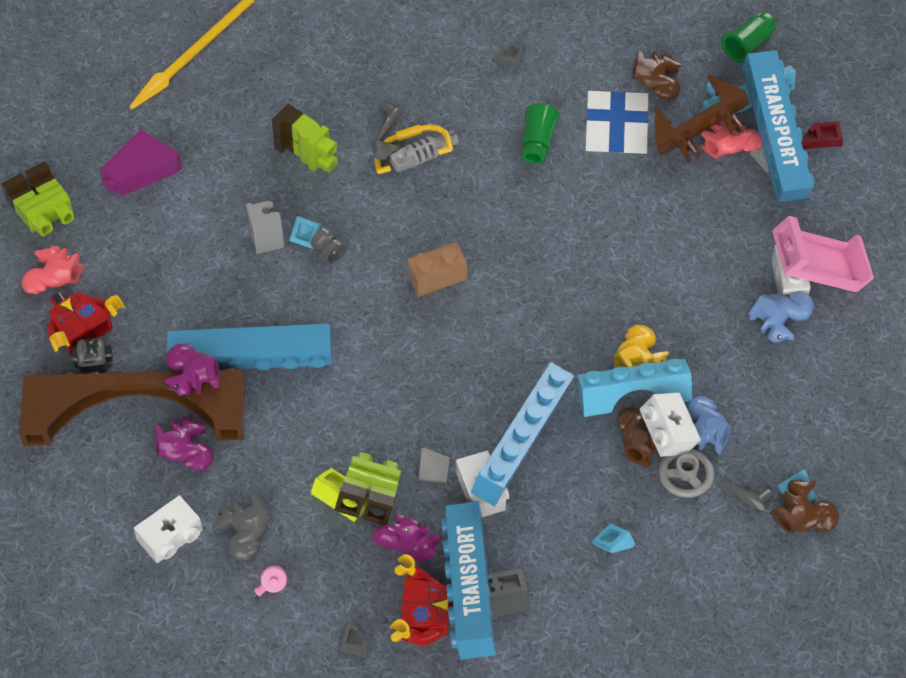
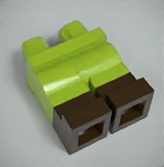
[272,103,338,173]
[1,161,75,237]
[334,452,401,525]

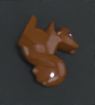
[632,50,682,101]
[616,407,659,468]
[770,480,839,533]

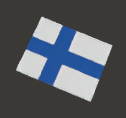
[586,91,648,154]

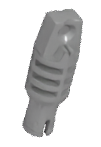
[390,130,459,172]

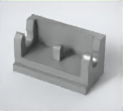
[246,201,284,254]

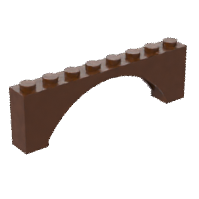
[19,368,246,446]

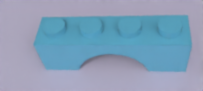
[577,359,692,417]

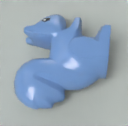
[748,291,814,343]
[686,396,731,455]

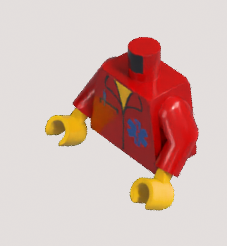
[47,292,125,356]
[390,554,454,647]

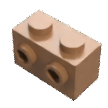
[407,242,467,297]

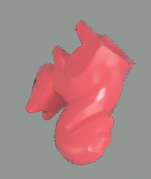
[701,116,763,159]
[22,246,85,294]

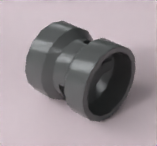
[311,227,347,264]

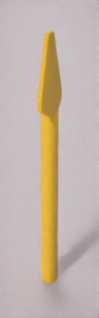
[129,0,255,110]

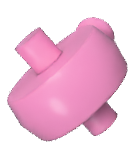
[254,566,288,597]

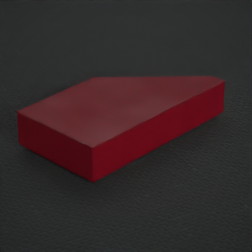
[801,121,843,149]

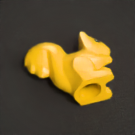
[613,325,669,368]

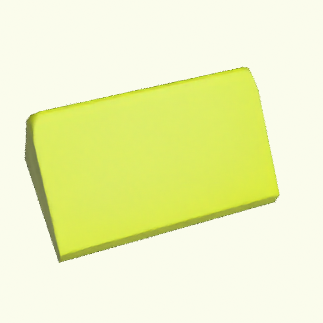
[311,468,369,522]

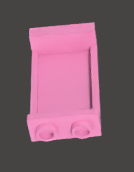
[772,216,874,292]

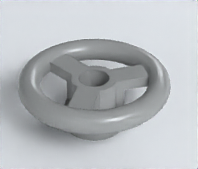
[659,449,714,498]

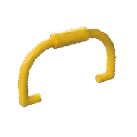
[374,124,453,174]

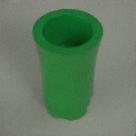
[721,12,776,63]
[522,103,560,164]

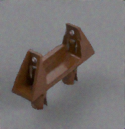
[655,75,750,163]

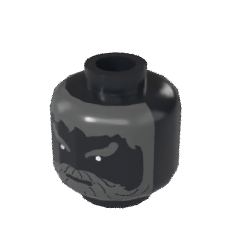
[72,337,113,374]

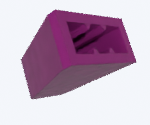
[100,129,182,196]

